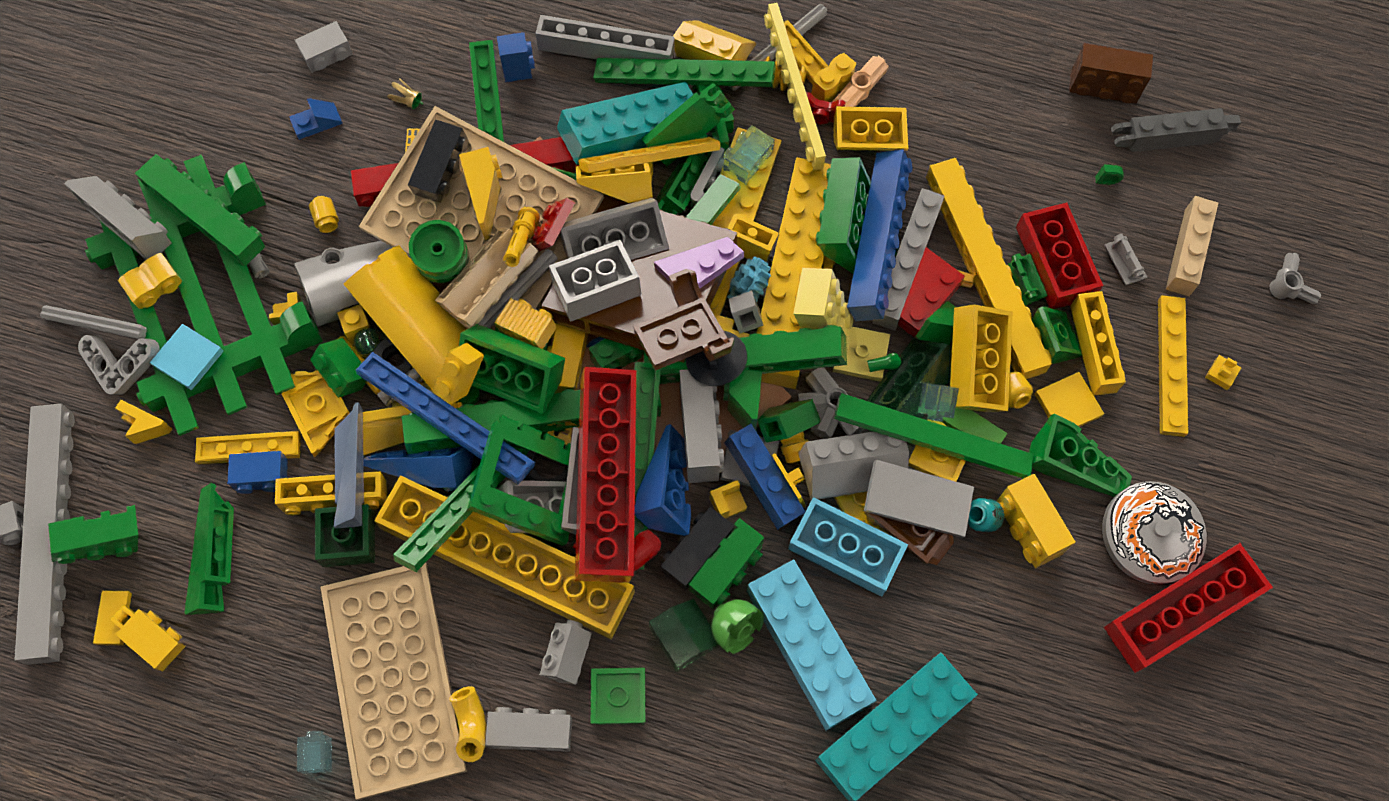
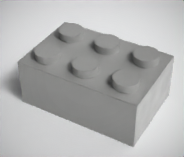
[549,240,642,322]

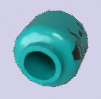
[968,498,1005,532]

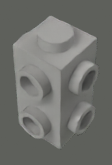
[540,620,591,685]

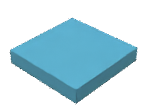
[150,324,223,390]

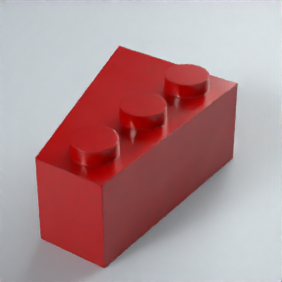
[898,247,965,339]

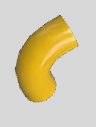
[449,686,487,762]

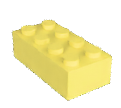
[794,268,853,350]

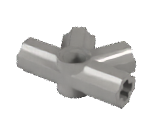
[798,367,864,439]

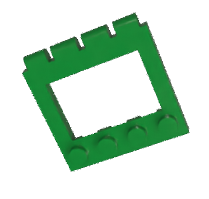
[467,415,571,546]

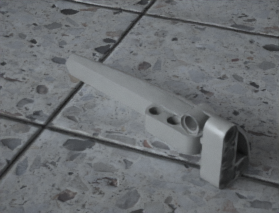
[294,241,433,327]

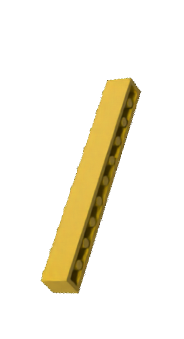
[926,158,1052,379]

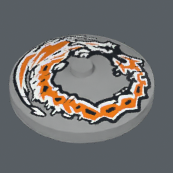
[1102,481,1207,585]

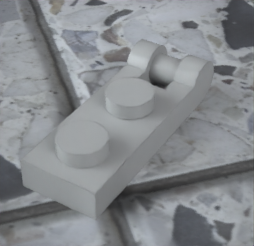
[690,147,726,210]

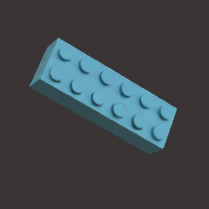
[747,560,876,731]

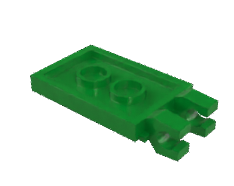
[642,83,735,166]

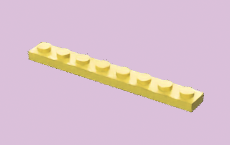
[764,3,826,170]

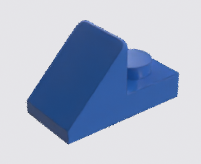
[289,99,343,140]

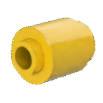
[309,196,339,233]

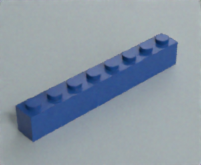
[847,149,912,321]

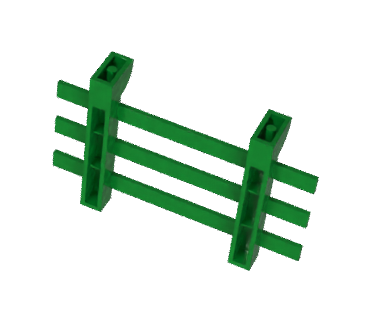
[85,155,323,436]

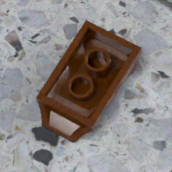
[864,512,954,565]

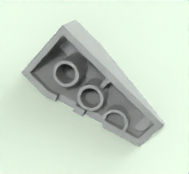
[497,481,566,533]

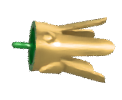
[387,78,423,109]

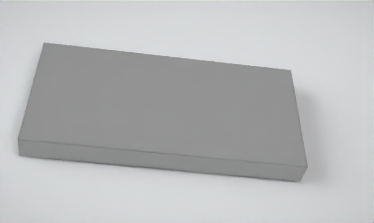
[864,460,974,538]

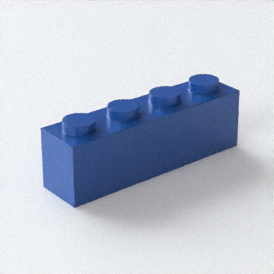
[724,424,806,530]

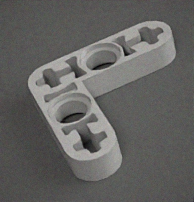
[78,335,160,395]

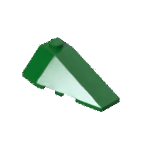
[1029,414,1132,497]

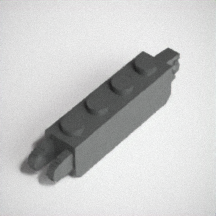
[1111,108,1241,152]

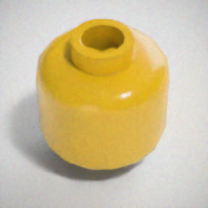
[1008,372,1033,409]

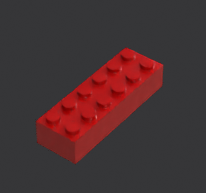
[1103,543,1273,673]

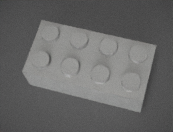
[680,369,724,483]

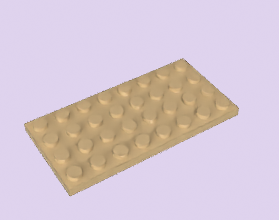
[321,563,467,800]

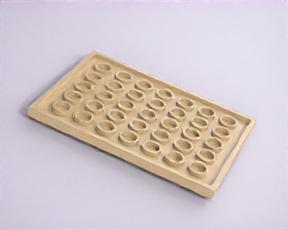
[359,106,604,310]

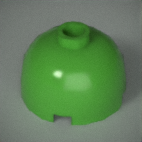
[711,599,764,654]

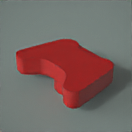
[806,92,846,124]

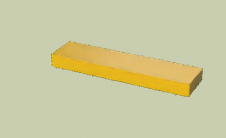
[195,431,301,465]

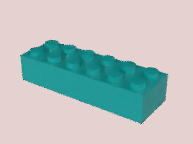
[557,82,693,165]
[815,652,978,801]

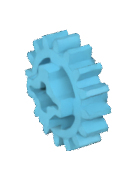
[728,257,771,302]

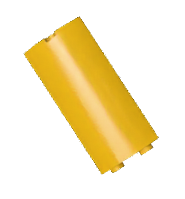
[343,245,468,389]

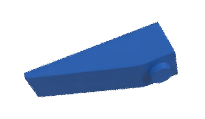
[635,424,691,536]
[363,446,474,491]

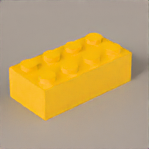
[949,305,1013,412]

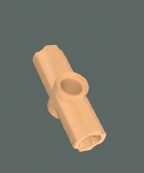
[833,56,889,107]

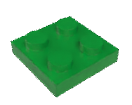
[591,668,646,725]

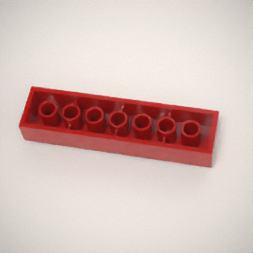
[575,367,636,583]

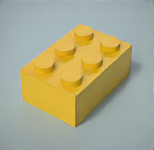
[997,474,1076,568]

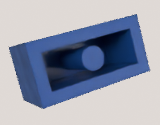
[497,32,535,82]
[228,451,288,494]

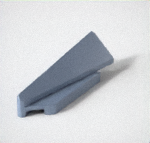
[334,403,364,528]

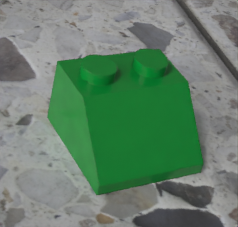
[723,369,762,431]

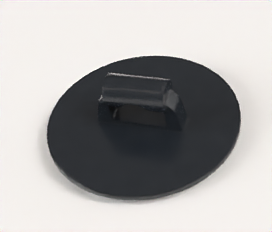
[686,331,747,386]

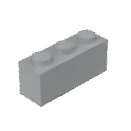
[485,707,572,752]

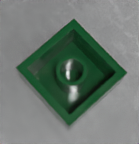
[315,504,375,567]

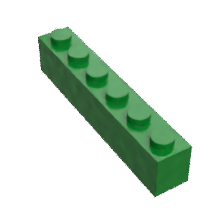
[135,154,266,267]

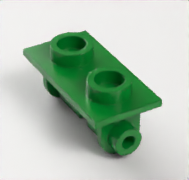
[1008,253,1048,306]

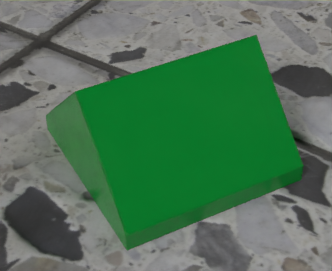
[1032,306,1082,365]

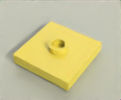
[833,327,890,382]

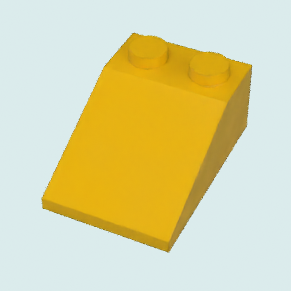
[459,147,503,240]
[576,163,653,203]

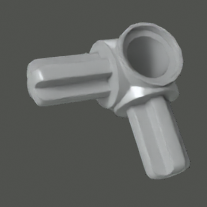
[1270,253,1321,304]

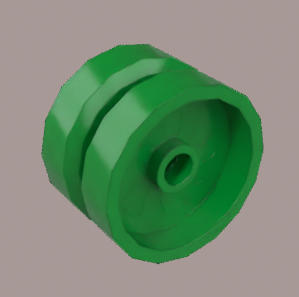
[408,220,469,283]

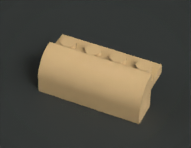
[435,227,538,329]

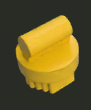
[780,432,808,463]

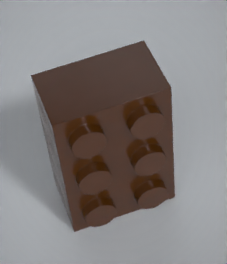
[1069,43,1153,104]

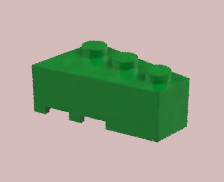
[48,505,138,564]
[689,518,764,609]

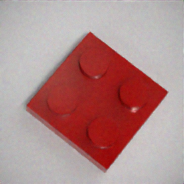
[531,198,575,252]

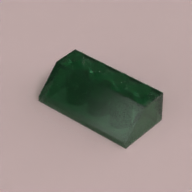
[866,339,952,419]

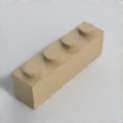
[1166,196,1218,296]

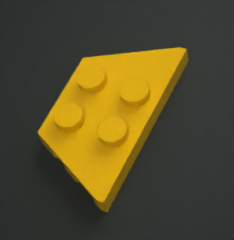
[281,370,350,456]

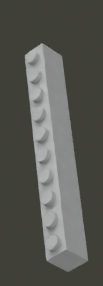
[15,404,75,665]

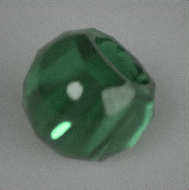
[353,328,385,358]

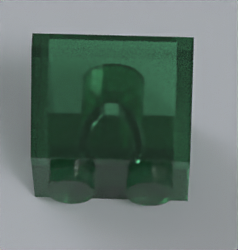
[649,599,719,672]

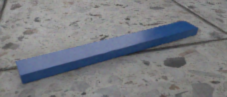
[356,352,535,485]

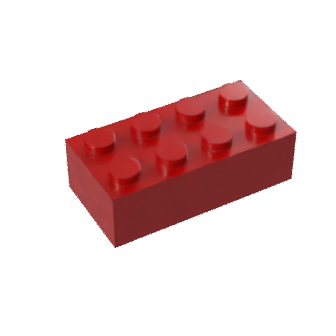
[1016,202,1103,309]

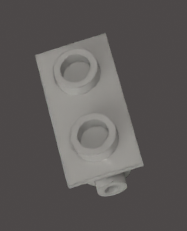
[1104,234,1147,286]

